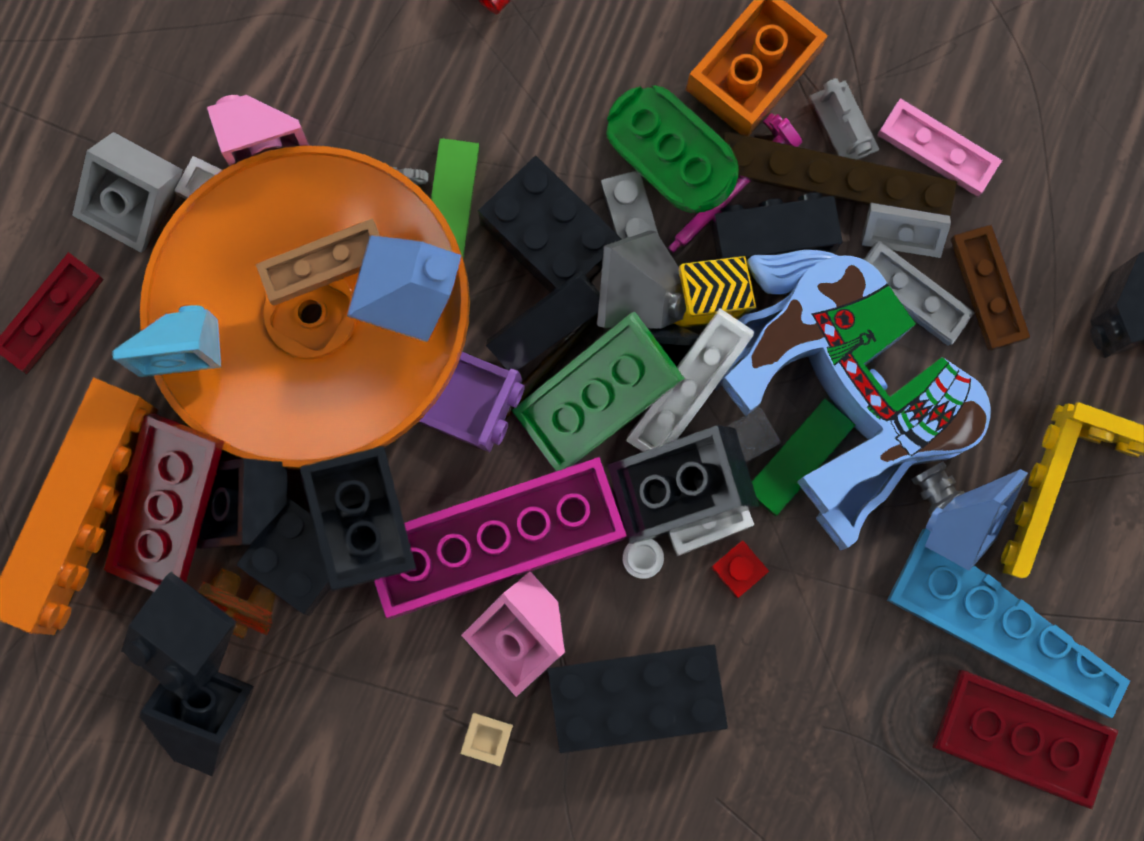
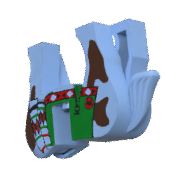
[715,250,991,550]

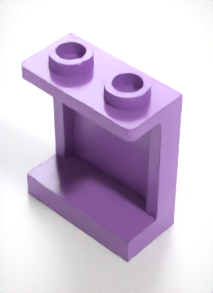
[418,352,525,453]

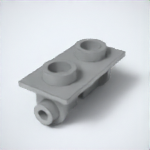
[809,78,879,160]

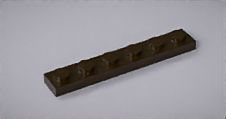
[722,132,957,216]

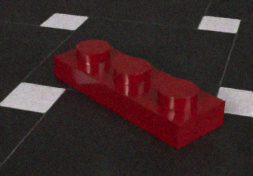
[0,252,104,374]

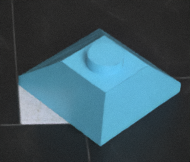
[113,305,221,377]

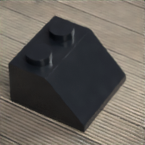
[1090,252,1144,358]
[197,458,289,549]
[121,572,237,701]

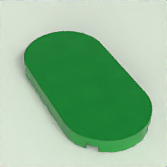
[607,85,739,213]

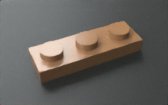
[256,218,380,306]

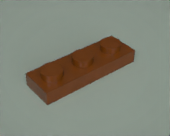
[950,224,1030,351]

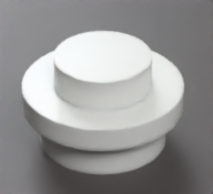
[623,539,664,579]

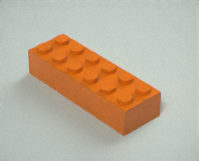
[0,377,158,635]

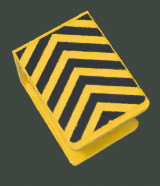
[674,256,756,327]

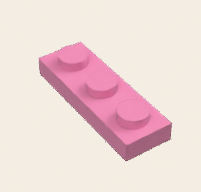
[877,98,1002,197]

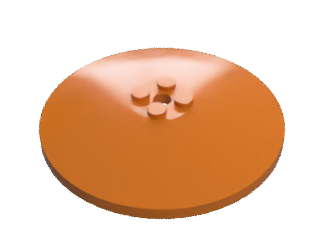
[140,146,470,470]

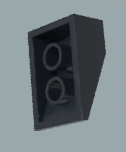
[607,425,759,544]
[300,446,416,592]

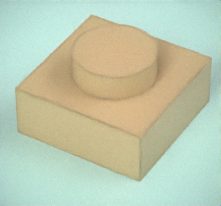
[460,713,513,766]

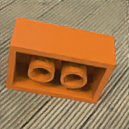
[686,0,828,136]

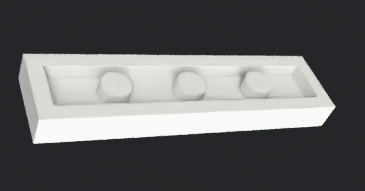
[626,308,754,452]

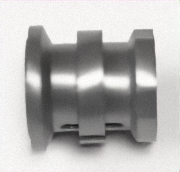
[912,461,965,515]

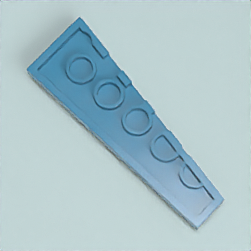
[887,528,1130,718]

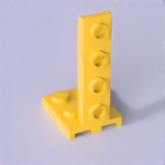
[1001,402,1144,578]

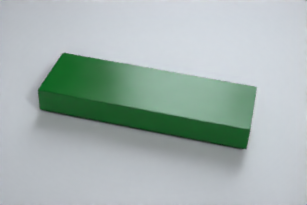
[752,399,855,517]

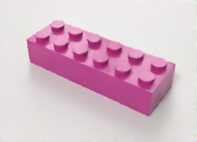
[374,457,627,620]

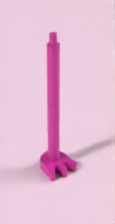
[668,113,802,253]

